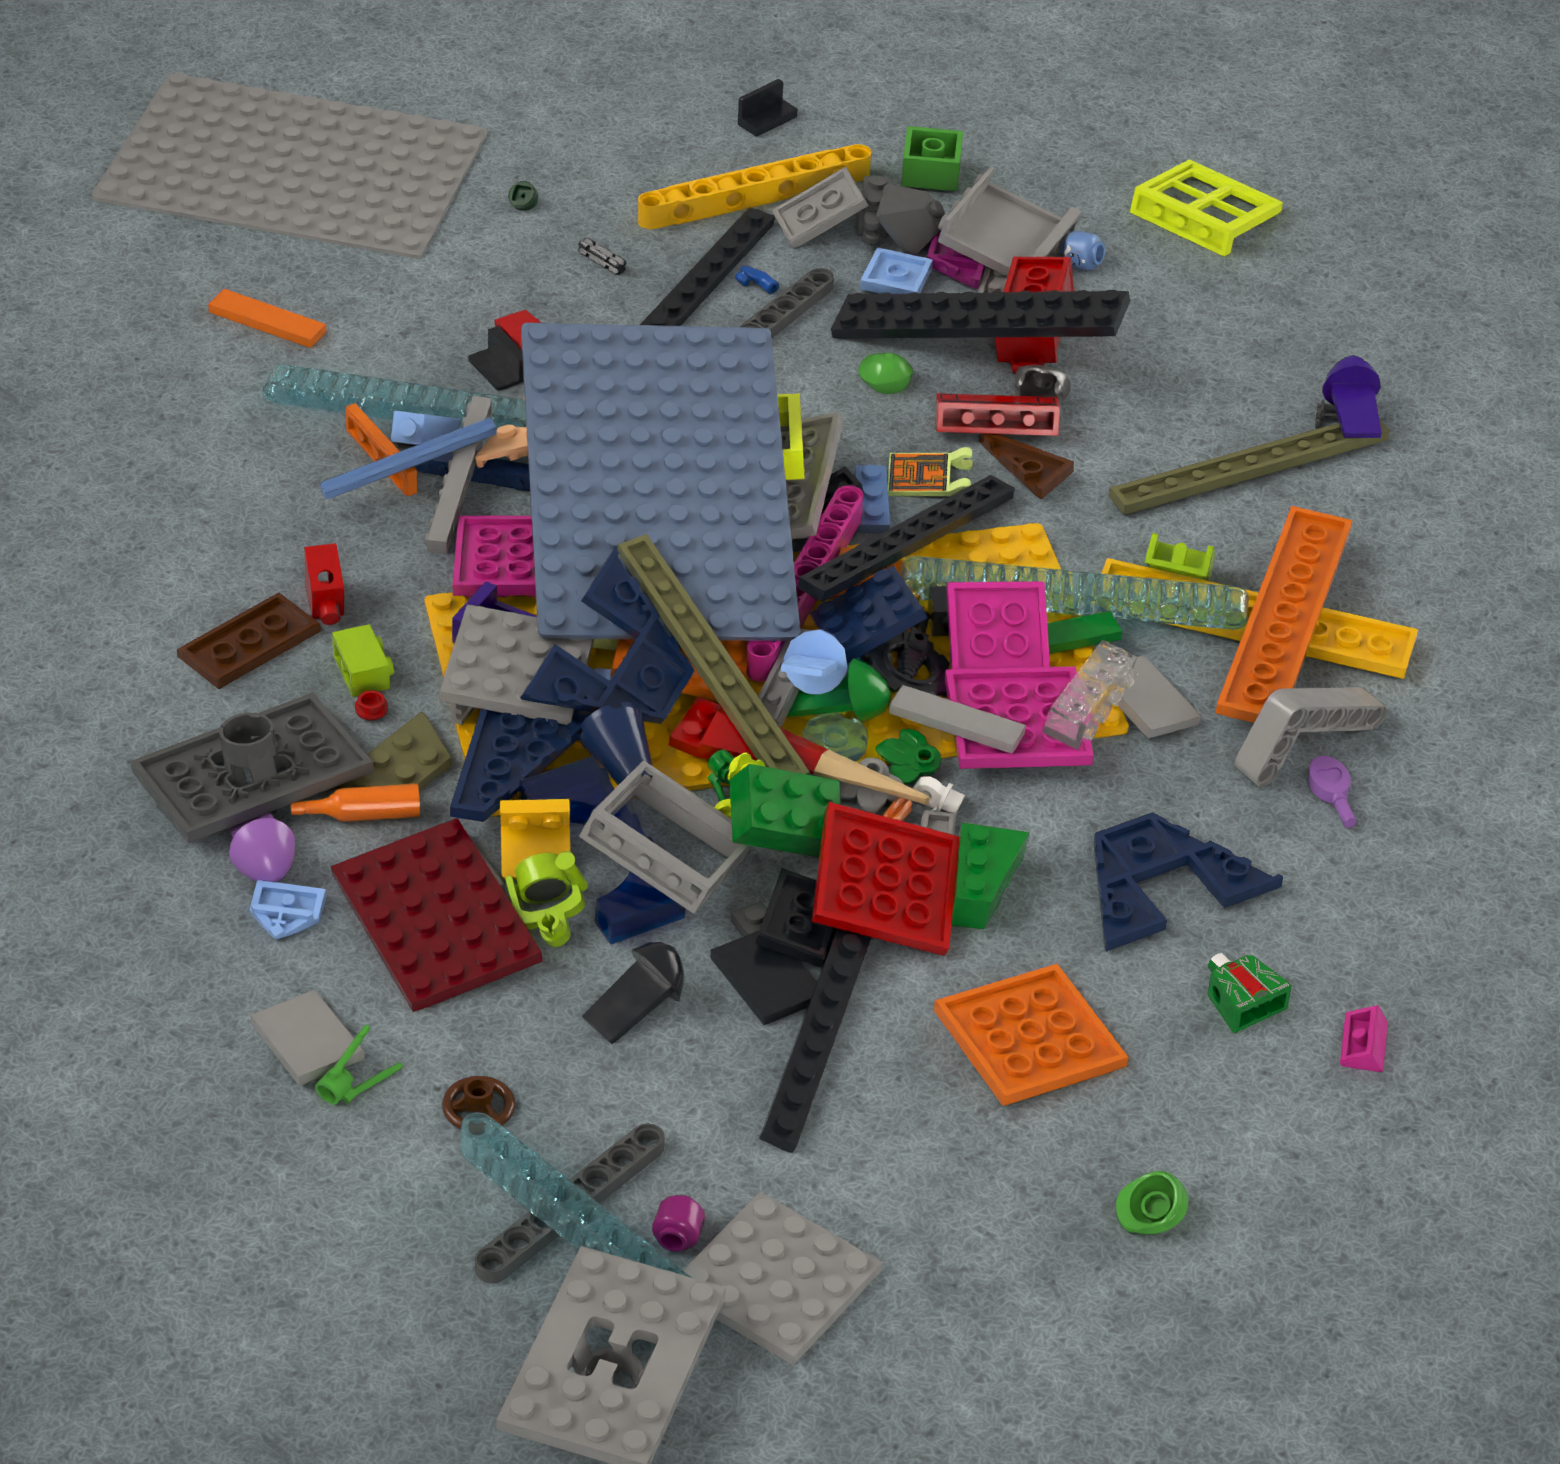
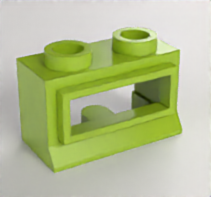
[1144,533,1216,581]

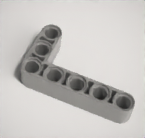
[1234,687,1387,788]

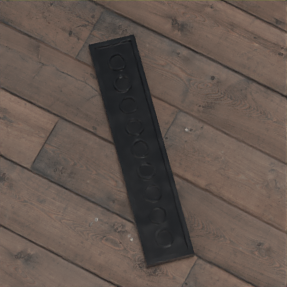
[831,290,1131,339]

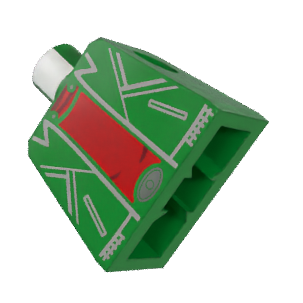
[1207,953,1292,1033]

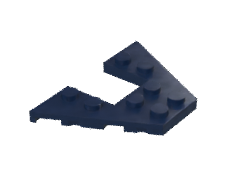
[520,549,695,724]
[1093,812,1283,952]

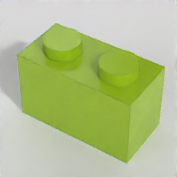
[332,624,394,697]

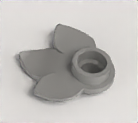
[840,758,904,814]

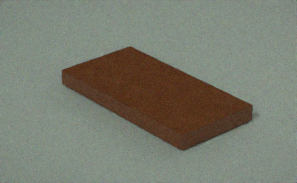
[177,592,321,689]

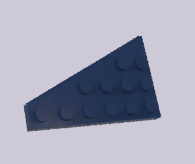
[450,709,593,822]

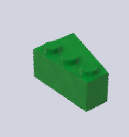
[952,822,1030,929]

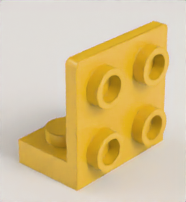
[500,799,570,880]

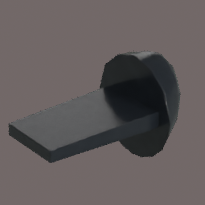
[582,942,684,1044]

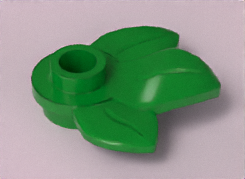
[875,729,941,785]

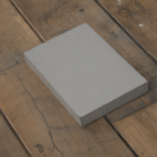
[772,167,869,249]
[1091,655,1202,739]
[250,990,365,1086]

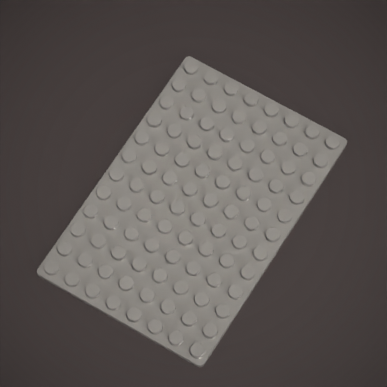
[92,73,487,259]

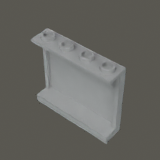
[938,166,1082,277]

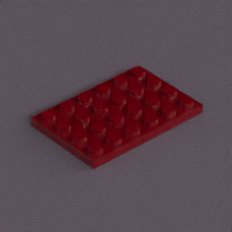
[331,818,543,1012]

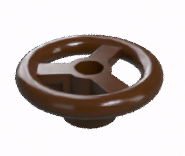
[442,1076,515,1133]

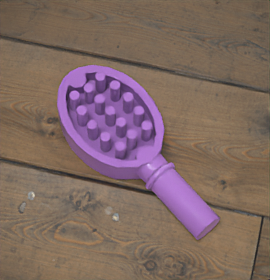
[1307,756,1357,828]

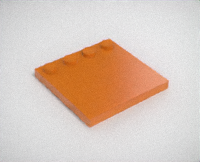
[933,964,1129,1106]

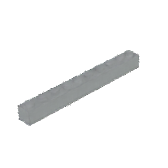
[424,396,493,554]

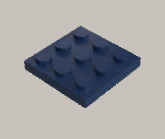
[809,565,927,663]

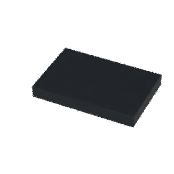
[755,868,835,967]
[710,931,816,1025]

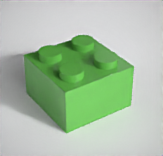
[901,126,963,191]

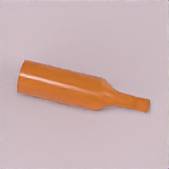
[291,783,420,822]

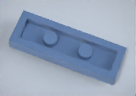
[855,464,890,533]

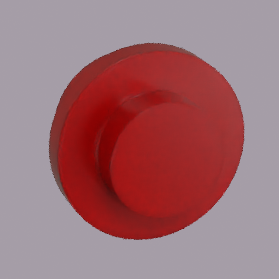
[355,690,388,720]

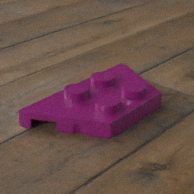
[927,230,985,289]

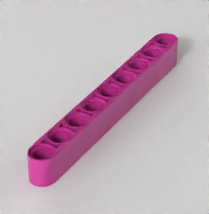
[746,485,863,682]

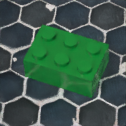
[729,764,841,858]

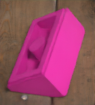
[1340,1005,1388,1072]

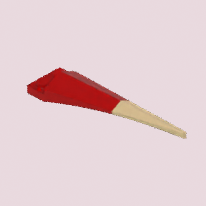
[668,697,930,804]

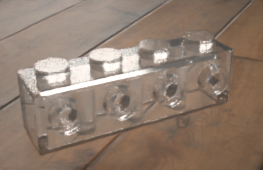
[1042,640,1138,750]

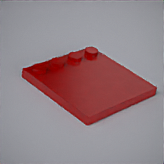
[812,802,960,956]

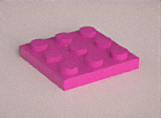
[946,581,1050,670]

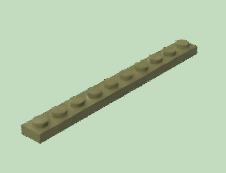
[1109,419,1390,515]
[617,534,810,775]

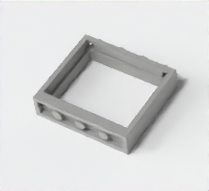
[579,760,751,914]

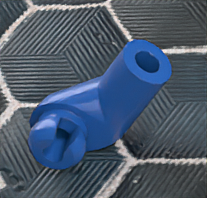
[735,265,779,294]

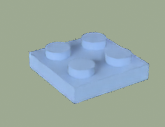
[860,247,933,294]

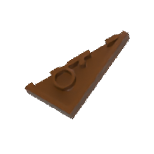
[979,433,1074,499]

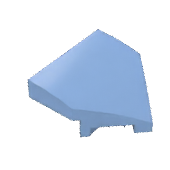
[250,880,327,940]

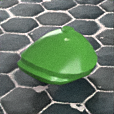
[858,353,914,394]
[1116,1171,1189,1234]

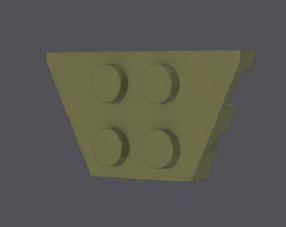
[335,712,451,791]

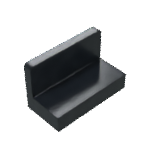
[738,79,798,137]
[468,326,524,391]

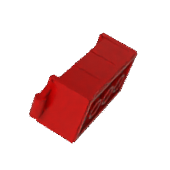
[995,256,1075,374]

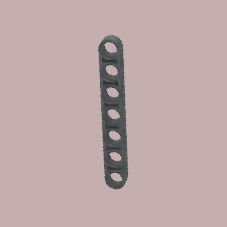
[739,268,834,338]
[475,1123,665,1283]

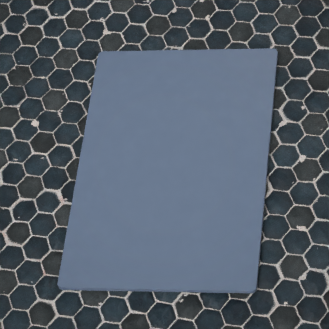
[521,323,800,641]

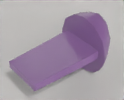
[229,812,296,882]

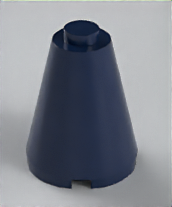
[578,702,653,798]

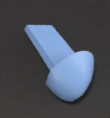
[781,629,848,694]

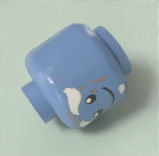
[1060,231,1105,270]

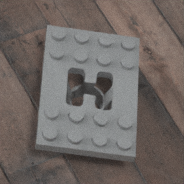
[496,1246,726,1464]

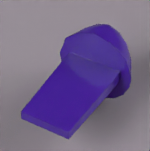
[1322,355,1382,438]

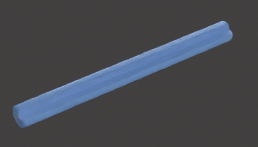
[320,418,497,499]

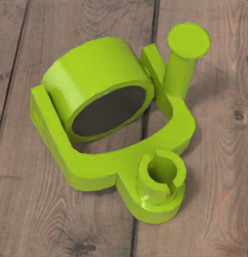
[505,851,588,947]

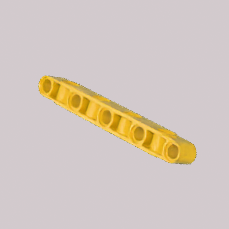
[637,144,872,230]

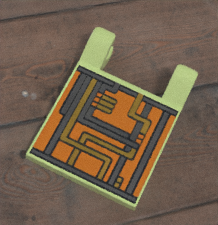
[888,447,973,496]

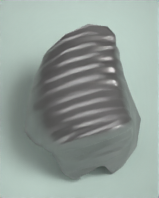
[1014,365,1071,404]

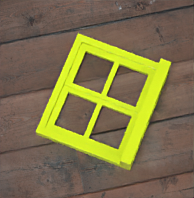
[1130,159,1283,257]

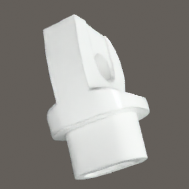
[913,776,965,814]

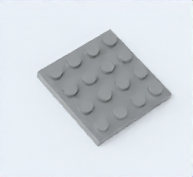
[439,604,595,725]
[680,1192,882,1365]

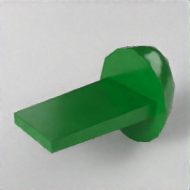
[787,658,891,722]

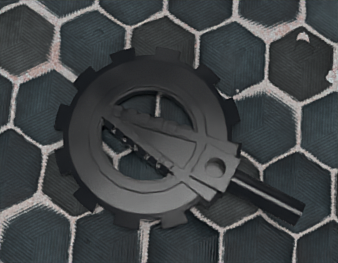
[863,611,950,697]

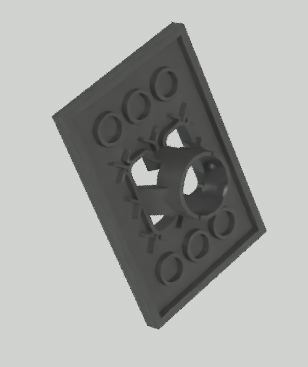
[130,693,374,843]

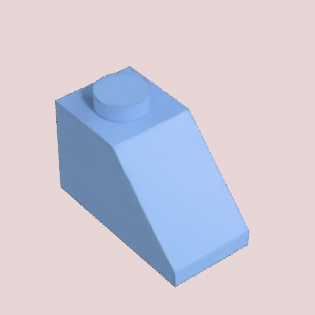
[391,411,461,445]

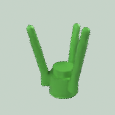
[315,1025,403,1105]

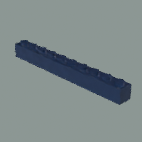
[415,452,530,491]

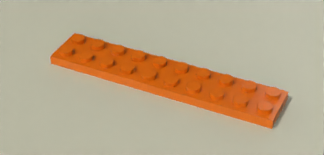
[1215,506,1353,723]

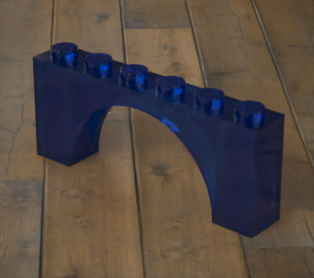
[518,756,686,945]

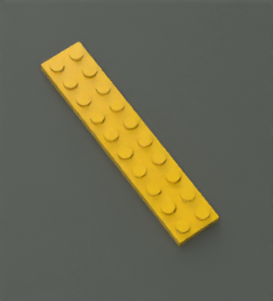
[1091,558,1418,679]

